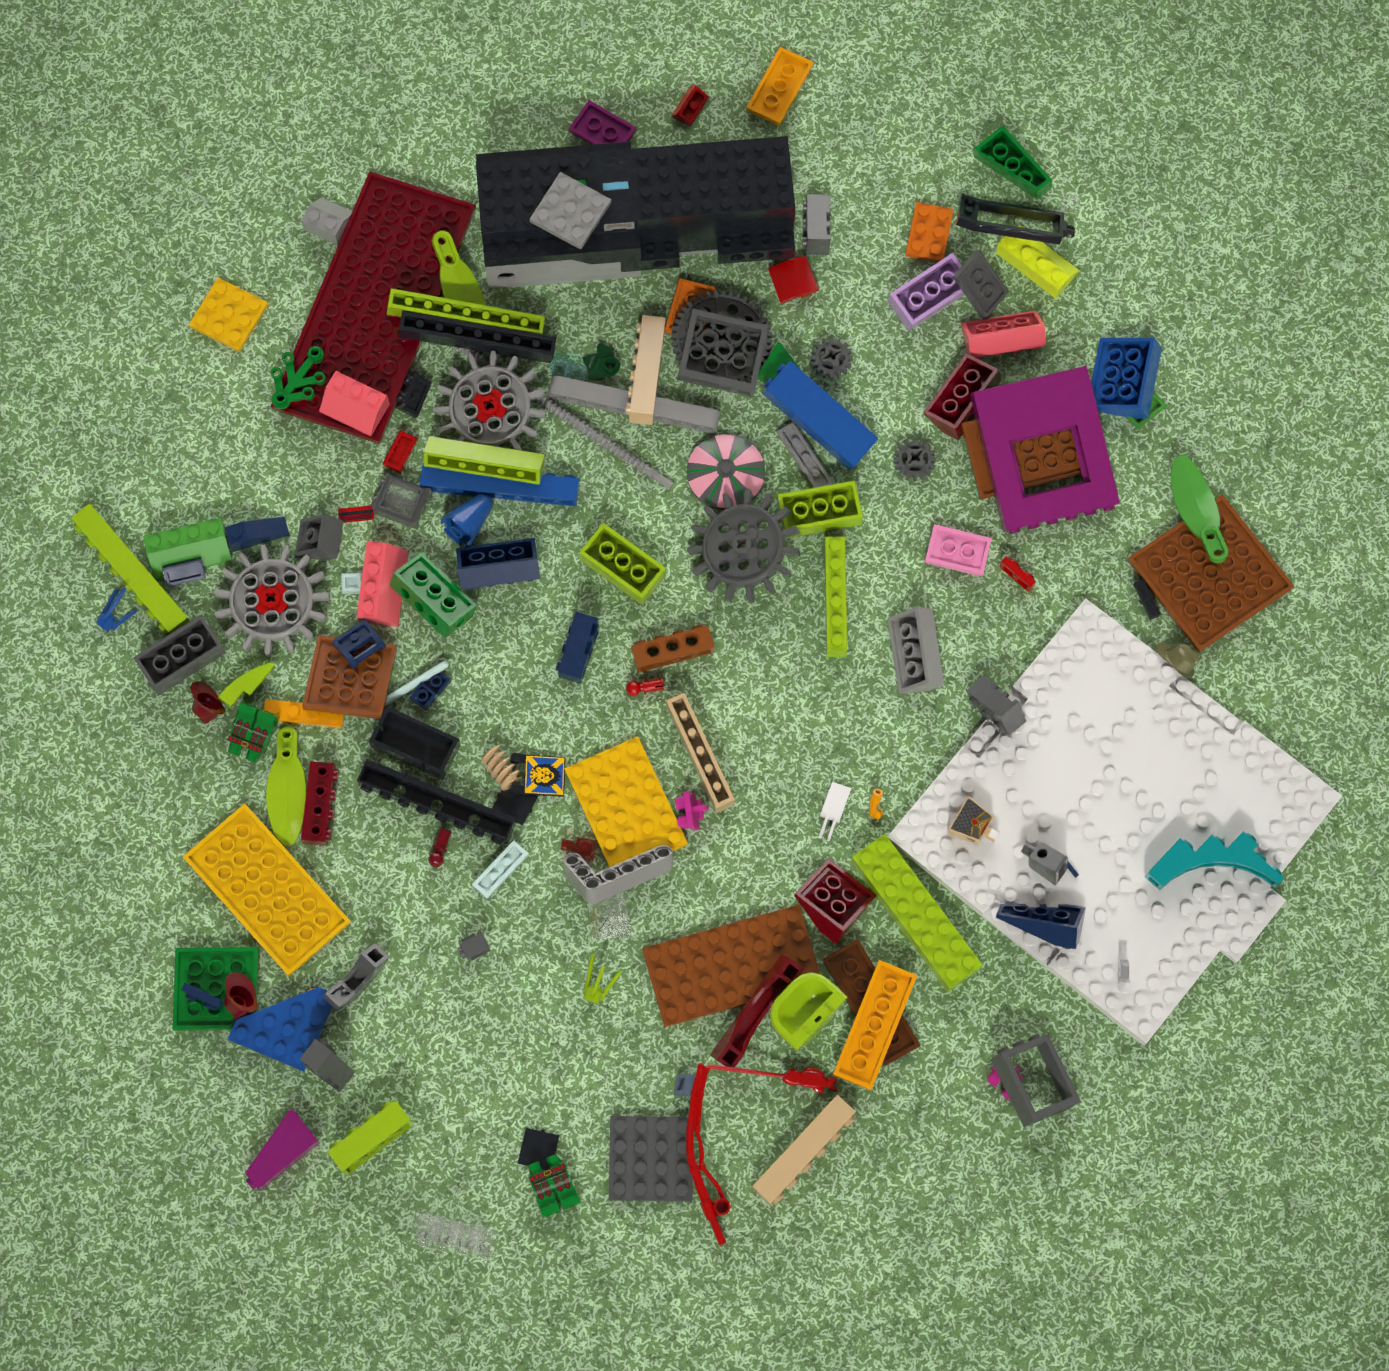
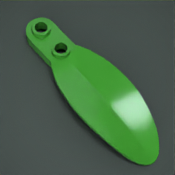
[1171,455,1228,563]

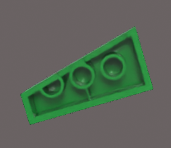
[973,125,1052,199]

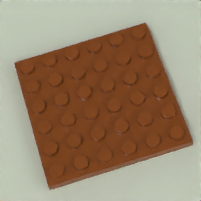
[1127,494,1295,653]

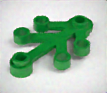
[270,346,326,409]

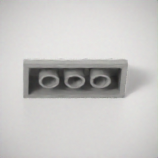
[887,606,944,694]

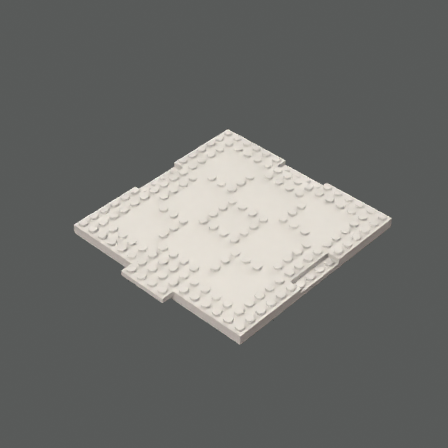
[888,599,1342,1046]

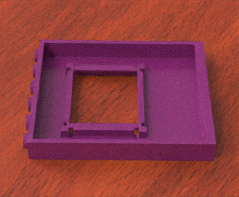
[970,366,1120,534]

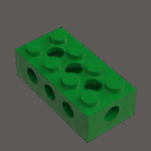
[390,552,477,638]

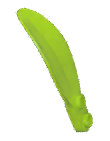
[432,231,486,305]
[266,726,306,846]

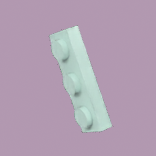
[472,840,529,899]

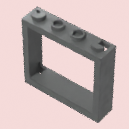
[677,308,768,397]

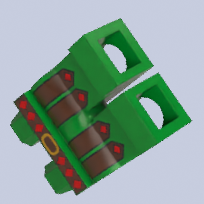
[227,702,281,763]
[528,1154,581,1218]

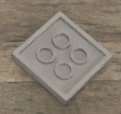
[530,172,611,249]

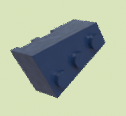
[556,611,600,684]

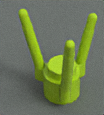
[582,953,622,1005]

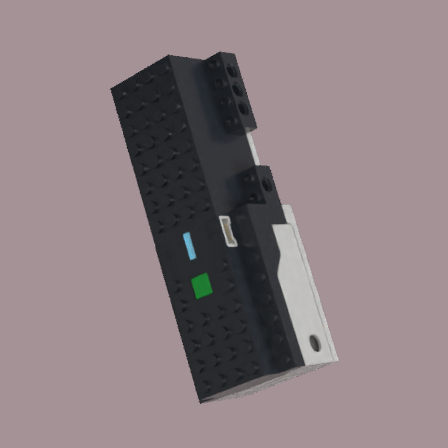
[476,136,796,289]

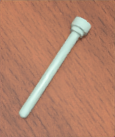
[369,661,449,720]

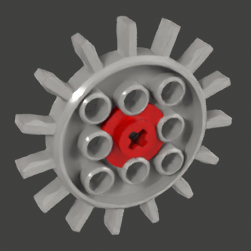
[433,351,547,451]
[214,544,330,657]

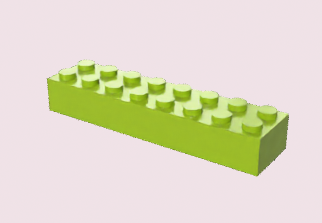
[851,834,983,993]

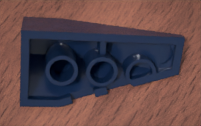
[996,904,1086,949]

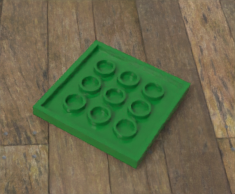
[172,947,259,1031]

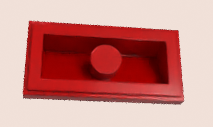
[671,85,709,126]

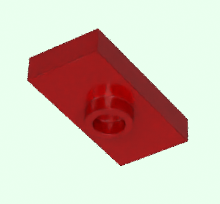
[383,430,418,474]

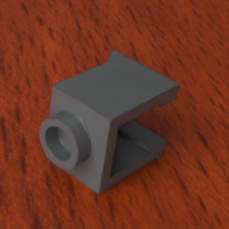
[457,930,491,962]

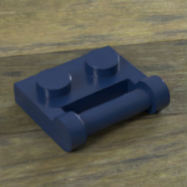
[332,619,386,670]

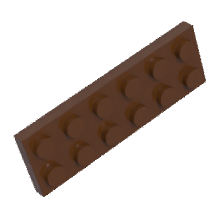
[822,939,921,1067]

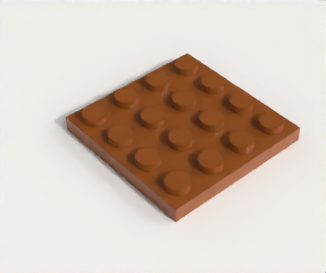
[302,635,397,719]

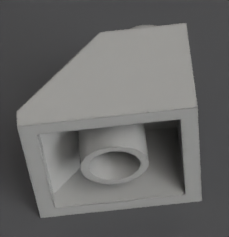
[301,197,352,245]

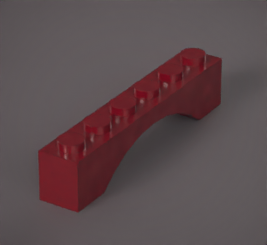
[710,954,805,1067]

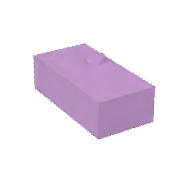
[887,253,965,331]

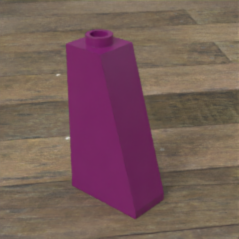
[245,1109,320,1191]

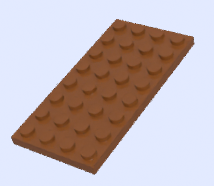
[642,905,820,1028]

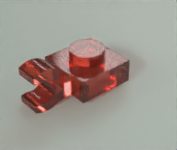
[561,837,597,862]

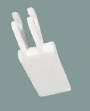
[819,782,851,842]

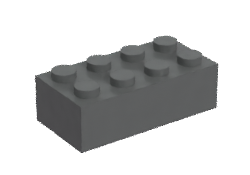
[133,615,226,696]

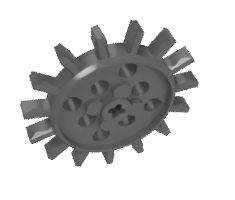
[687,489,801,603]

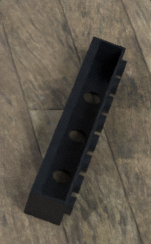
[357,759,517,845]

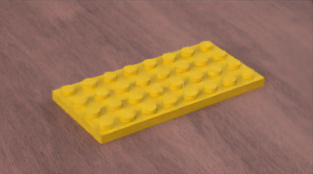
[183,803,351,977]

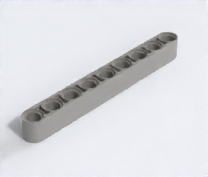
[547,376,720,433]

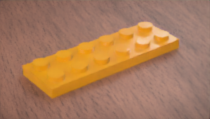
[833,960,917,1091]

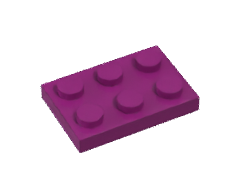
[568,100,637,145]

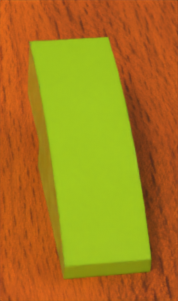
[218,662,275,709]

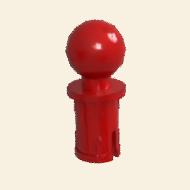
[626,678,664,696]

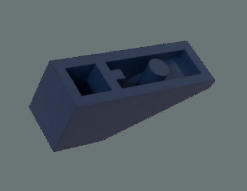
[224,517,290,552]

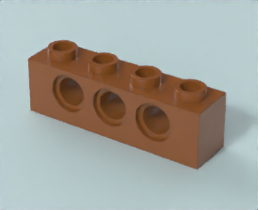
[631,625,715,673]

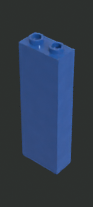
[762,361,878,470]

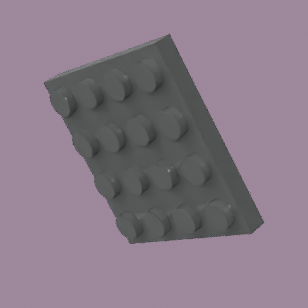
[608,1116,693,1202]

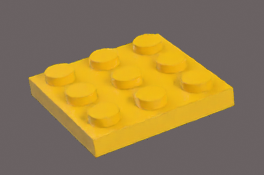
[189,278,269,352]

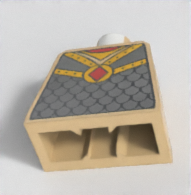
[947,797,1000,845]

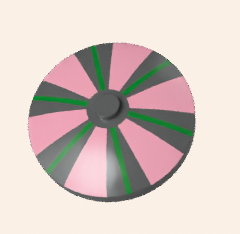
[687,434,765,510]

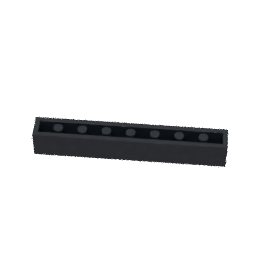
[398,311,557,363]

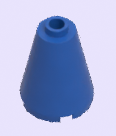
[440,494,493,547]

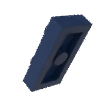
[181,983,224,1011]

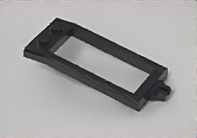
[956,193,1075,245]

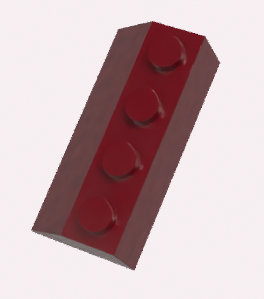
[923,353,1001,441]

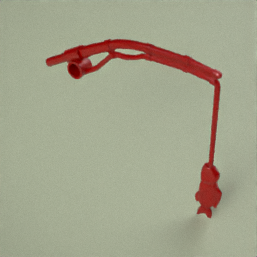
[686,1063,838,1245]

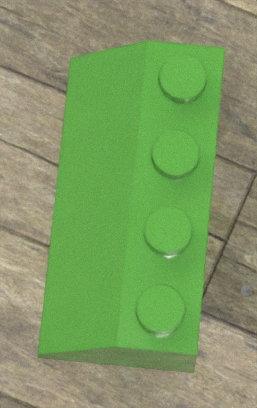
[143,517,232,579]

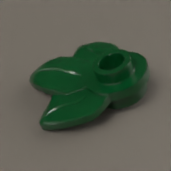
[583,343,620,380]

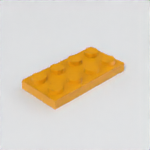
[746,47,814,126]

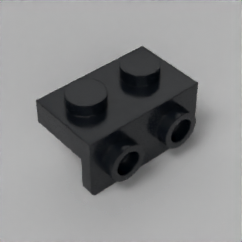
[395,370,432,418]

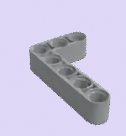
[563,845,673,904]

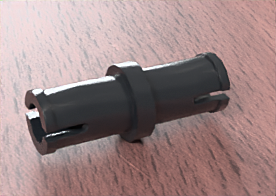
[1133,579,1161,620]

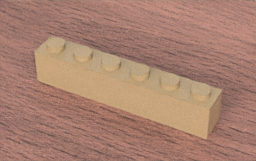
[626,315,666,425]
[666,693,735,813]
[752,1094,856,1206]

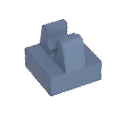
[674,1074,695,1096]

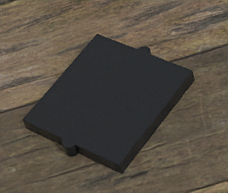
[492,789,538,826]
[517,1128,559,1170]

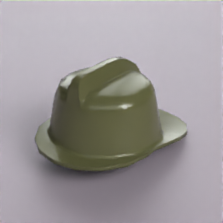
[1156,642,1200,678]

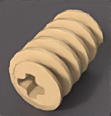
[481,745,522,791]

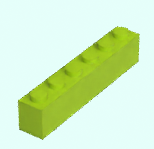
[424,436,545,485]
[824,537,847,657]

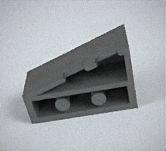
[300,1039,355,1093]

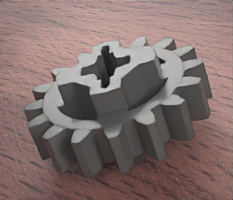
[810,337,853,380]
[893,439,936,482]

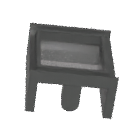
[371,473,432,530]

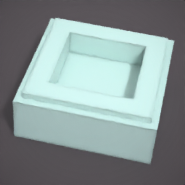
[341,573,362,594]

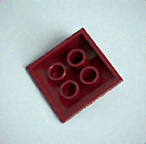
[794,858,877,944]

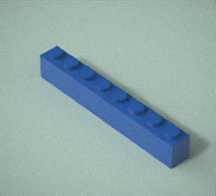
[420,463,580,507]

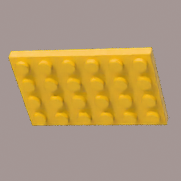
[564,736,688,868]

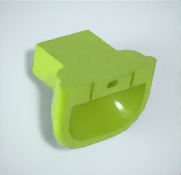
[770,973,848,1051]

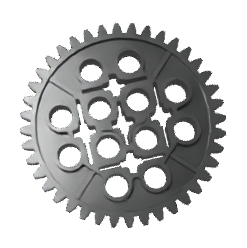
[671,290,773,382]

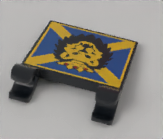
[509,753,565,797]

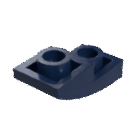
[409,672,451,710]

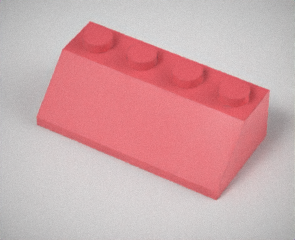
[961,310,1046,359]
[357,541,408,627]

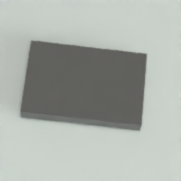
[953,250,1009,319]

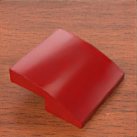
[768,256,819,304]

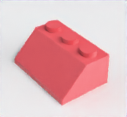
[319,371,390,436]

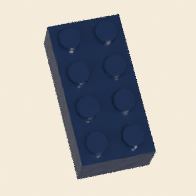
[456,538,540,590]

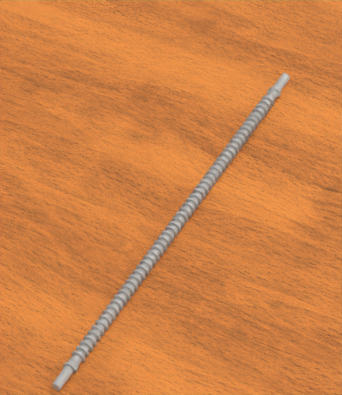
[450,346,674,490]

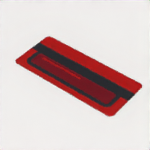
[338,505,374,523]

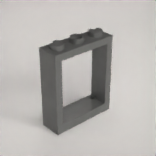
[991,1034,1081,1127]

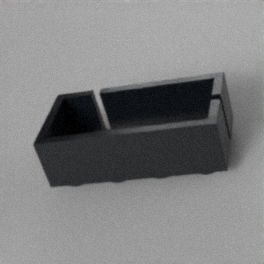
[369,706,461,780]

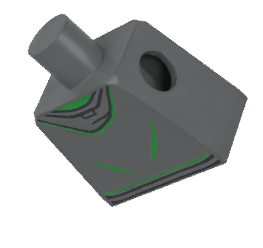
[1021,842,1068,886]

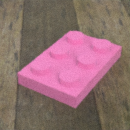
[925,524,992,577]

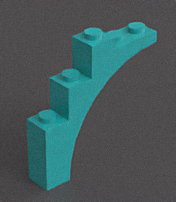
[1145,831,1284,891]

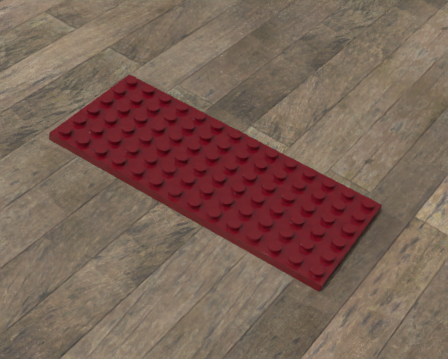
[270,171,477,444]

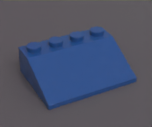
[1091,338,1162,419]

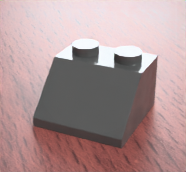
[295,514,343,561]

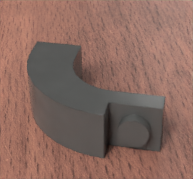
[323,943,389,1012]

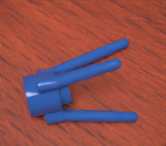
[95,587,137,632]

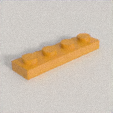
[264,699,345,728]

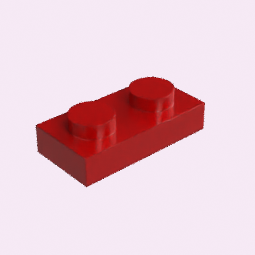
[999,556,1036,593]

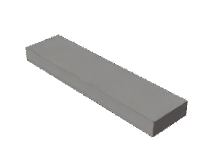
[777,422,834,488]

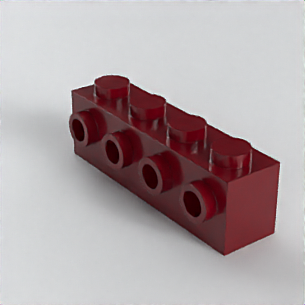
[301,761,339,846]

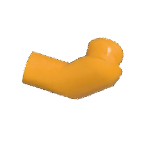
[869,789,883,820]

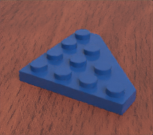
[227,987,332,1072]

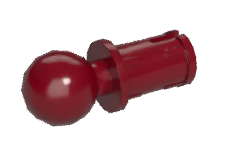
[428,829,452,867]

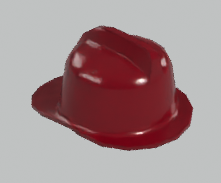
[190,681,225,724]
[224,973,257,1019]

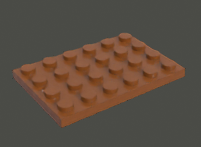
[961,420,1082,500]

